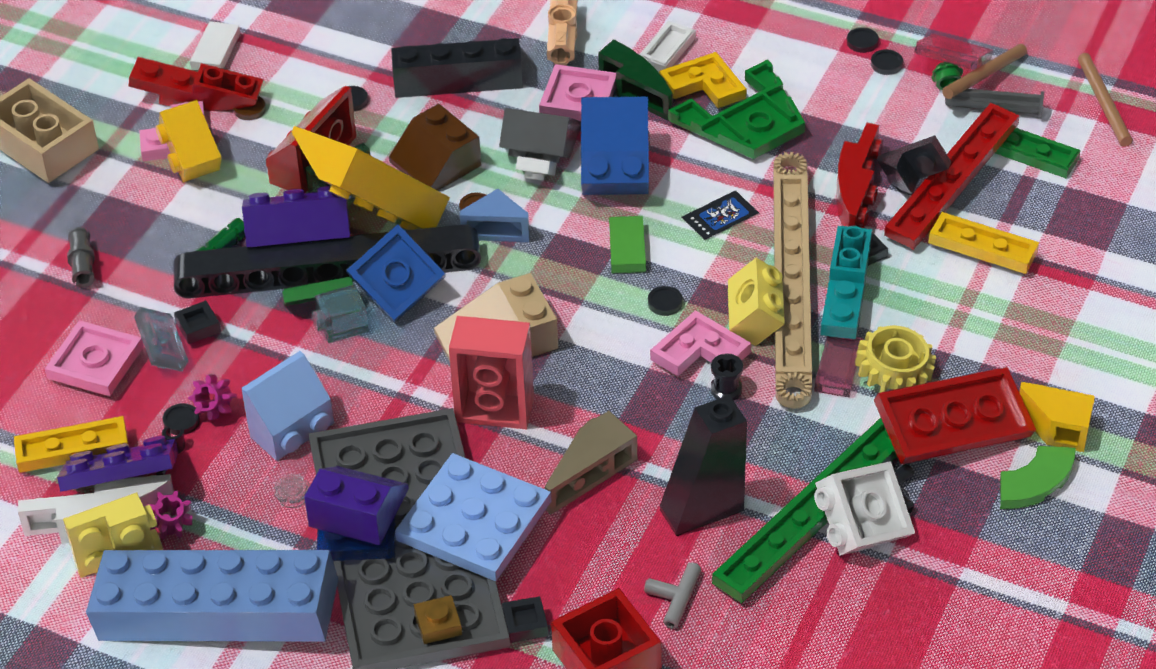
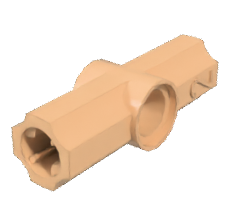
[547,0,578,66]

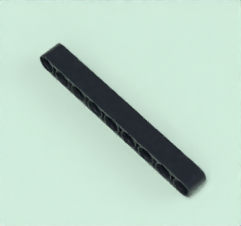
[173,225,481,298]

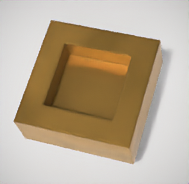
[413,595,462,644]

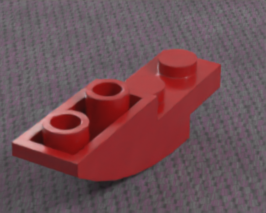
[128,57,264,111]
[836,122,883,228]

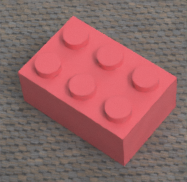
[449,316,534,430]

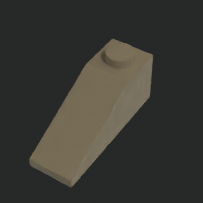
[545,410,638,515]

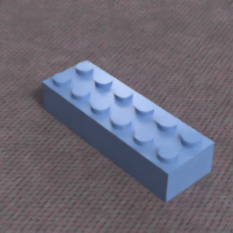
[86,550,338,642]

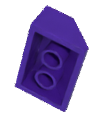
[242,186,350,247]

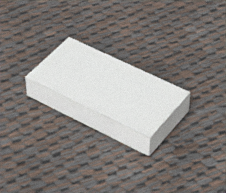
[190,21,240,70]
[639,21,696,72]

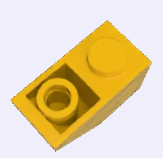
[1019,382,1095,452]

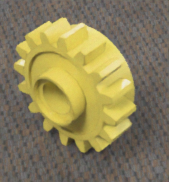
[855,325,936,393]

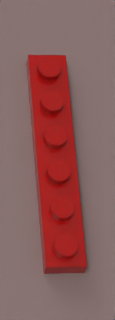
[884,102,1020,250]

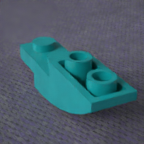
[820,226,872,339]

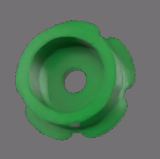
[931,61,963,90]

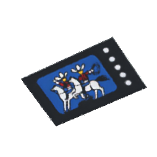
[681,190,759,240]

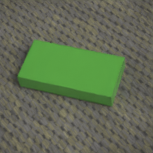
[609,216,646,273]

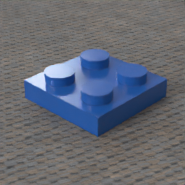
[346,224,446,323]

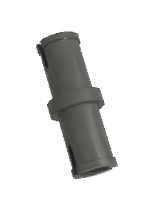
[67,227,95,288]

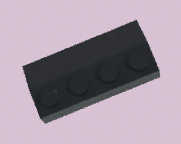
[391,38,523,98]

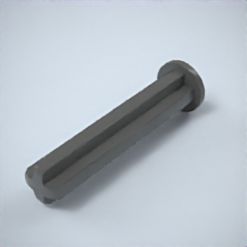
[945,89,1044,118]

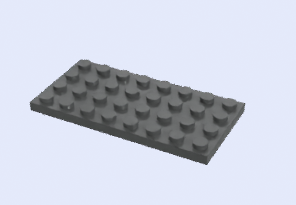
[308,408,510,669]

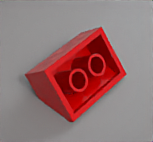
[266,85,357,194]

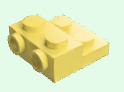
[63,492,163,578]

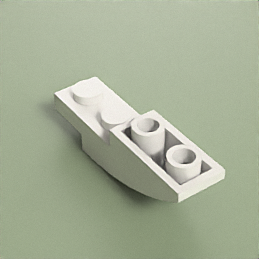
[18,474,174,544]

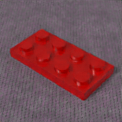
[874,367,1036,464]

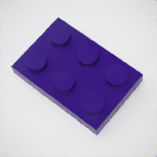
[57,436,179,492]

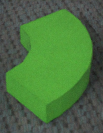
[1000,446,1076,509]

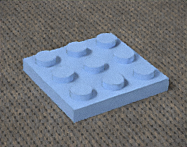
[395,453,552,581]

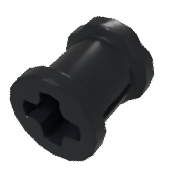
[711,353,743,401]

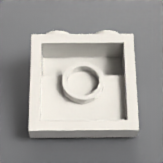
[814,461,915,555]

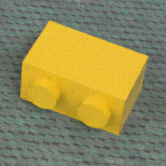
[155,100,221,182]

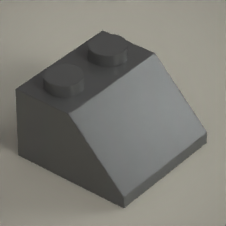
[499,108,581,163]

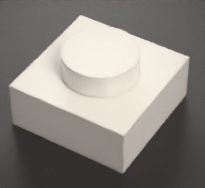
[516,156,557,181]

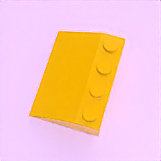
[292,126,450,230]

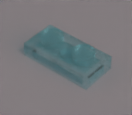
[134,307,189,371]

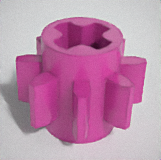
[188,374,237,420]
[147,490,193,540]

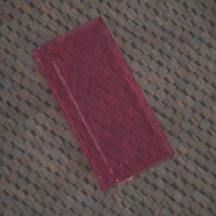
[814,336,863,398]

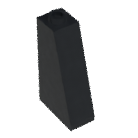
[660,395,747,536]

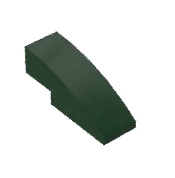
[598,39,673,121]

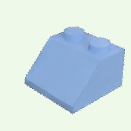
[241,351,334,461]

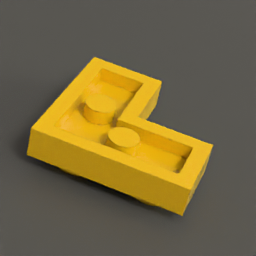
[659,52,747,108]

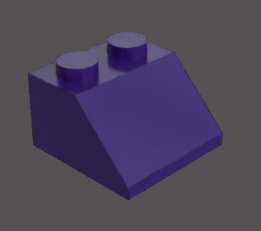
[304,466,409,545]

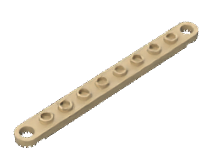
[773,152,812,409]

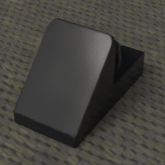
[876,135,951,193]

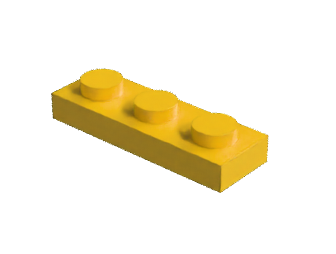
[928,212,1039,274]
[13,416,129,473]

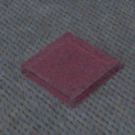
[914,34,993,70]

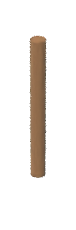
[942,44,1027,99]
[1078,53,1133,147]

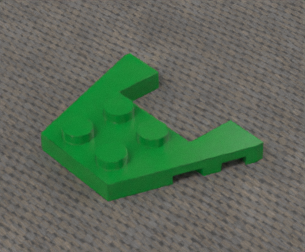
[668,59,805,159]

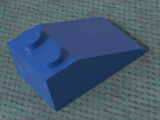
[581,97,649,195]

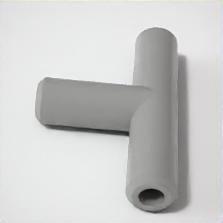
[644,562,701,629]

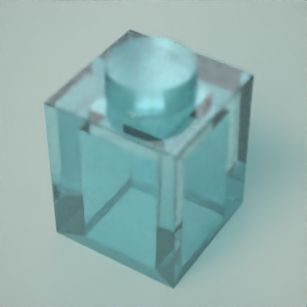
[312,284,369,344]

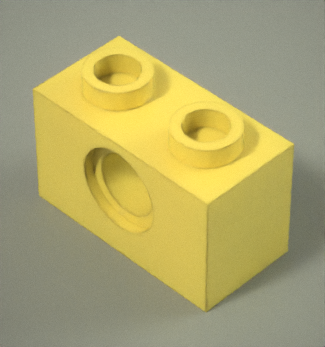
[728,257,785,346]

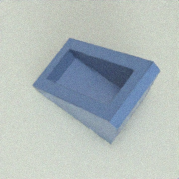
[460,189,530,242]

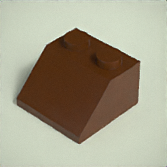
[389,103,481,191]

